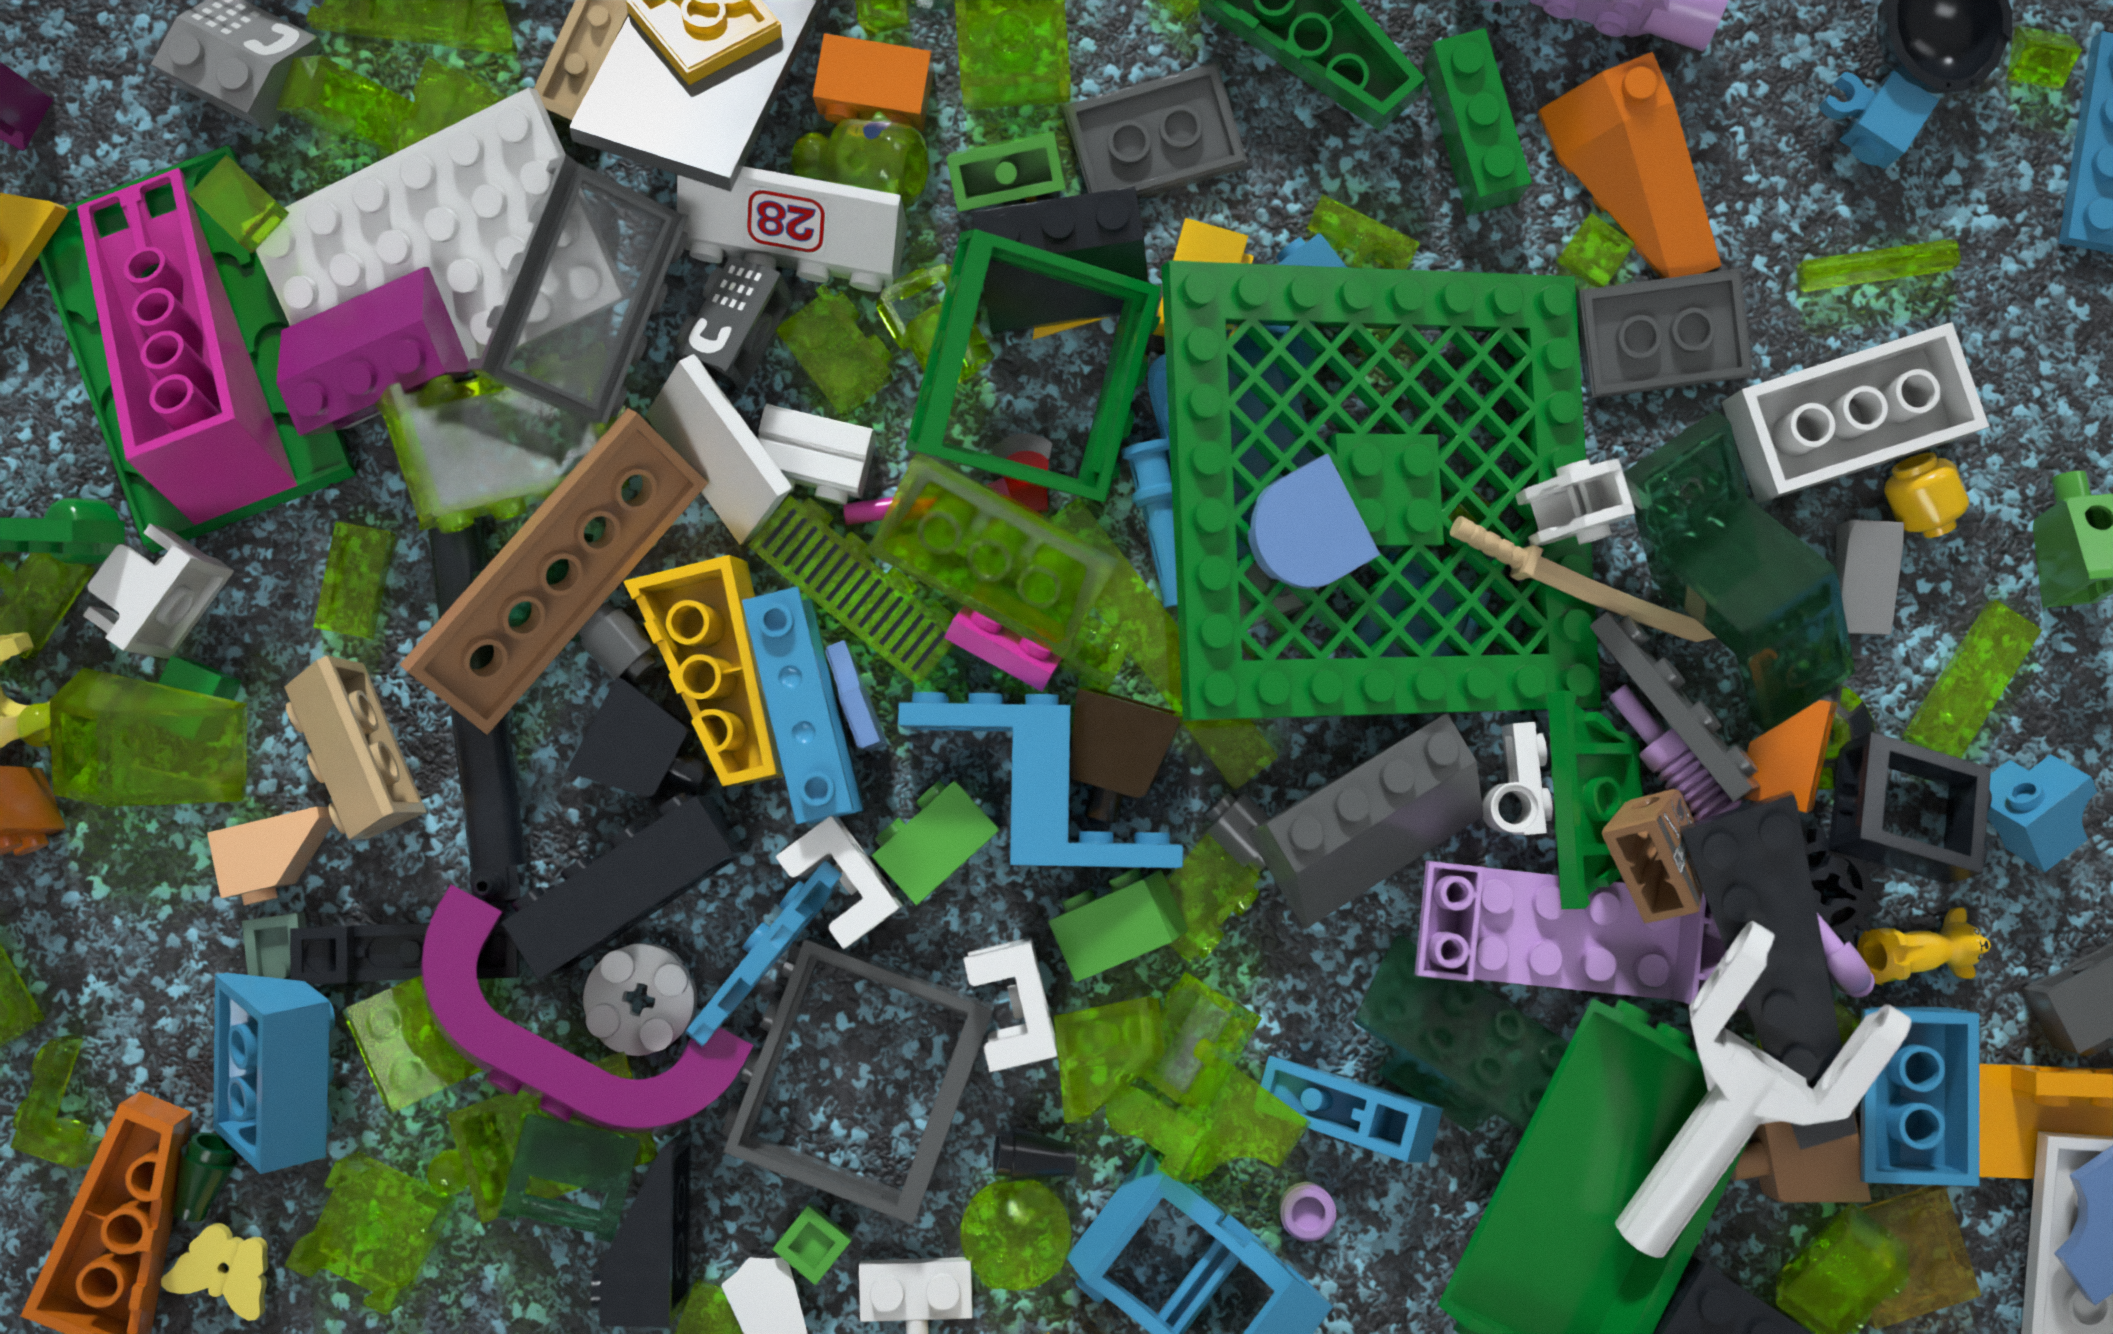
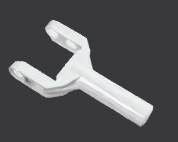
[1615,921,1911,1258]

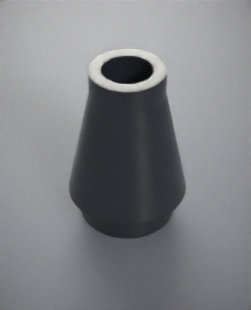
[993,1126,1077,1183]

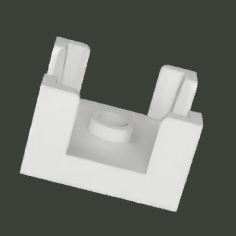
[775,816,904,949]
[964,937,1057,1072]

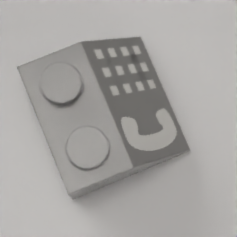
[151,0,321,134]

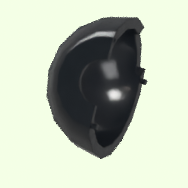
[1877,0,2013,94]

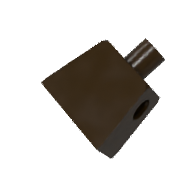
[1069,686,1184,823]

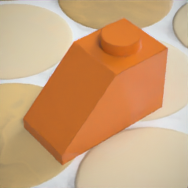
[1744,700,1838,813]

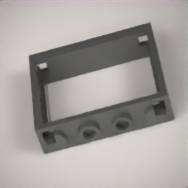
[721,936,995,1225]

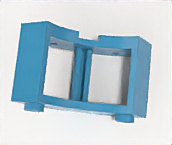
[1066,1151,1334,1334]

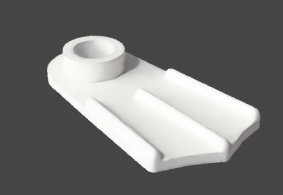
[722,1257,807,1334]

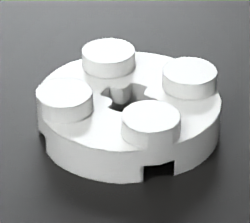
[583,943,698,1056]

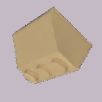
[285,655,427,840]

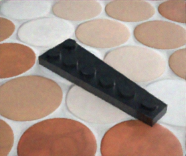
[1680,790,1857,1150]

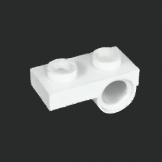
[1481,722,1553,835]

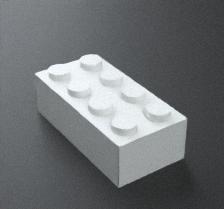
[1722,322,1989,504]

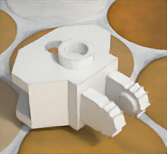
[1515,459,1644,546]

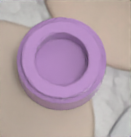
[1279,1182,1336,1242]

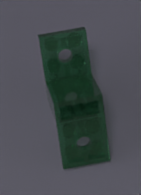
[1623,410,1856,733]

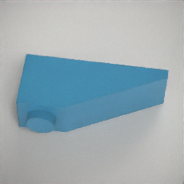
[1254,1056,1443,1163]

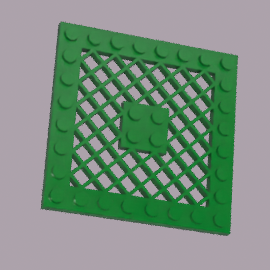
[1161,260,1601,721]

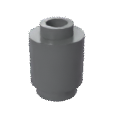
[577,602,658,684]
[1205,792,1270,873]

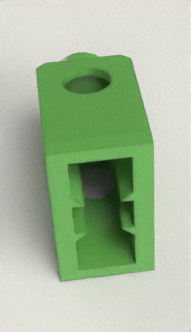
[2033,471,2113,608]

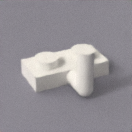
[859,1257,973,1334]

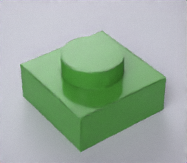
[772,1202,853,1286]

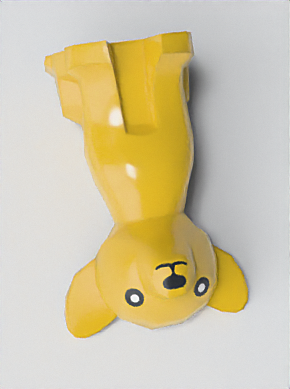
[1857,907,1991,985]

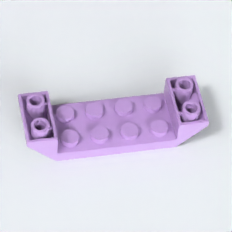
[1415,861,1746,1010]

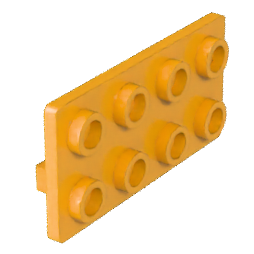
[1979,1063,2113,1179]

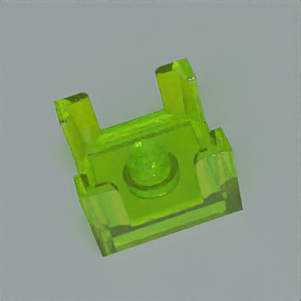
[285,1151,456,1316]

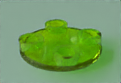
[960,1178,1071,1291]

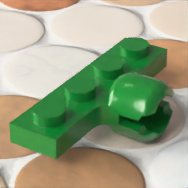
[0,498,125,564]

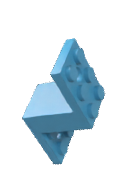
[898,692,1183,868]

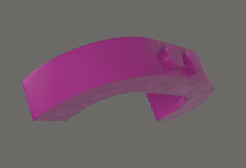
[421,885,753,1134]

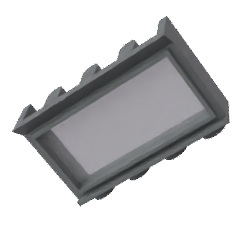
[466,154,688,424]

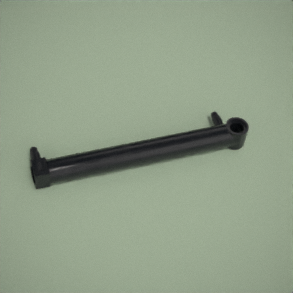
[407,393,532,903]

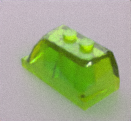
[867,452,1118,659]

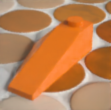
[1537,52,1722,279]

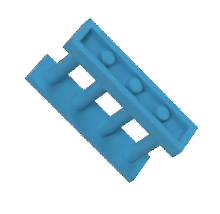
[742,586,865,824]

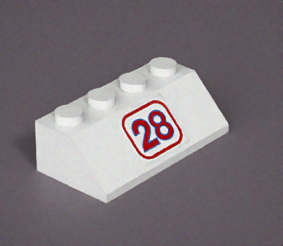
[677,166,908,292]

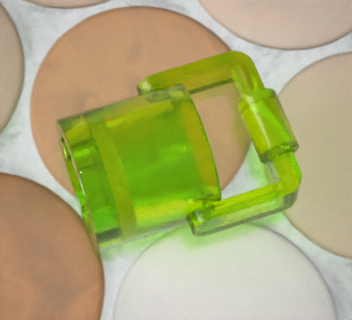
[876,263,995,384]

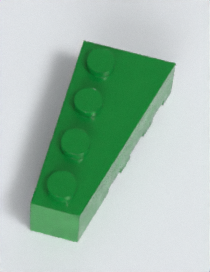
[1198,0,1426,132]

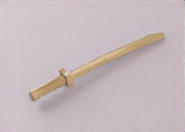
[1450,516,1724,642]

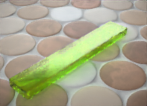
[1035,497,1278,791]

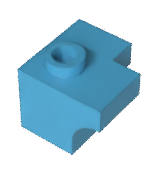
[1987,754,2097,873]

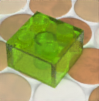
[954,0,1071,110]

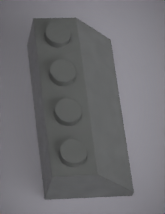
[1247,713,1483,929]

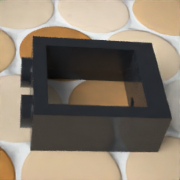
[1829,732,1992,884]

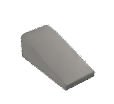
[1834,520,1904,635]

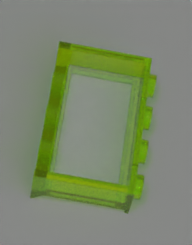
[375,342,634,534]

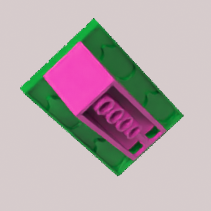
[38,144,357,554]

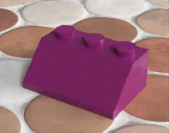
[276,267,471,436]

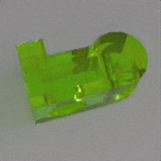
[1106,1086,1218,1184]

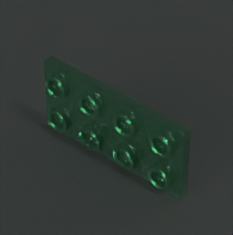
[1354,935,1569,1133]

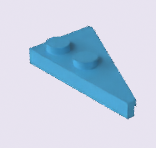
[685,860,842,1047]

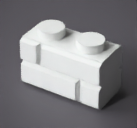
[757,404,877,505]

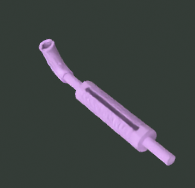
[1609,685,1875,997]

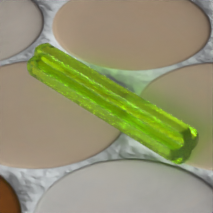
[1796,239,1961,292]

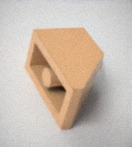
[207,807,334,906]

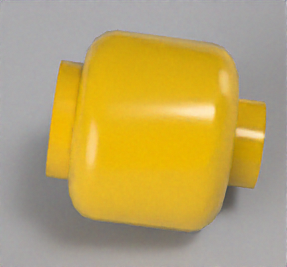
[1884,452,1969,538]

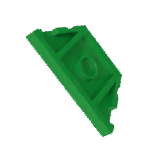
[1547,691,1643,909]

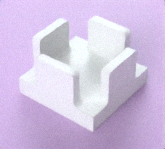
[83,523,234,659]

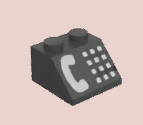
[677,257,794,394]

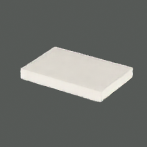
[645,354,792,545]

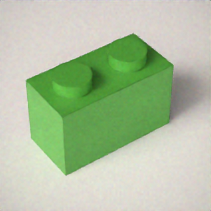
[946,131,1066,212]
[872,780,1001,906]
[1048,867,1188,983]

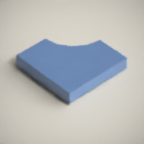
[825,640,889,752]
[2054,1145,2113,1306]

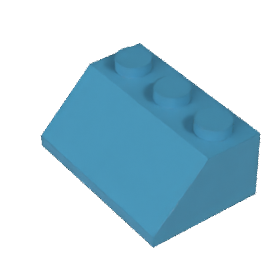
[213,973,335,1174]
[1860,1006,1979,1186]

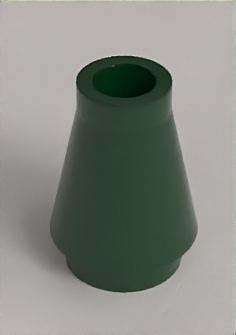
[172,1132,238,1222]

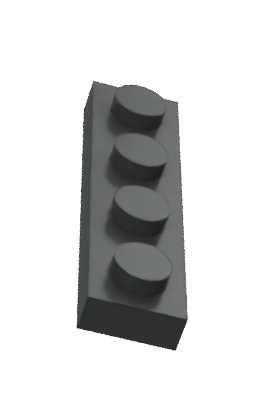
[1590,612,1760,802]

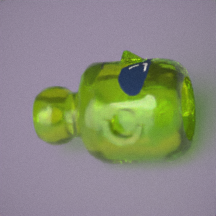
[792,112,929,210]

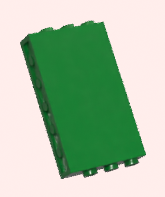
[1437,998,1751,1334]

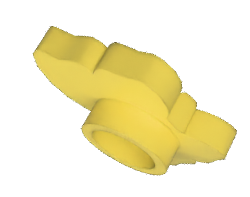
[161,1223,268,1321]

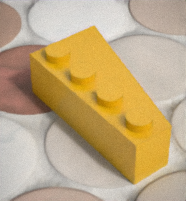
[623,555,784,786]

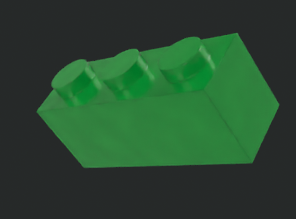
[1422,28,1532,216]

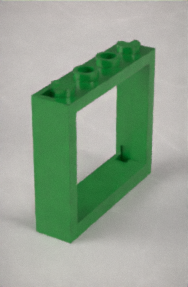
[905,229,1162,502]

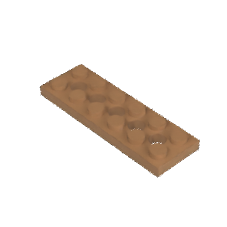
[399,408,708,735]

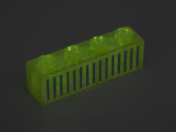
[748,495,958,689]

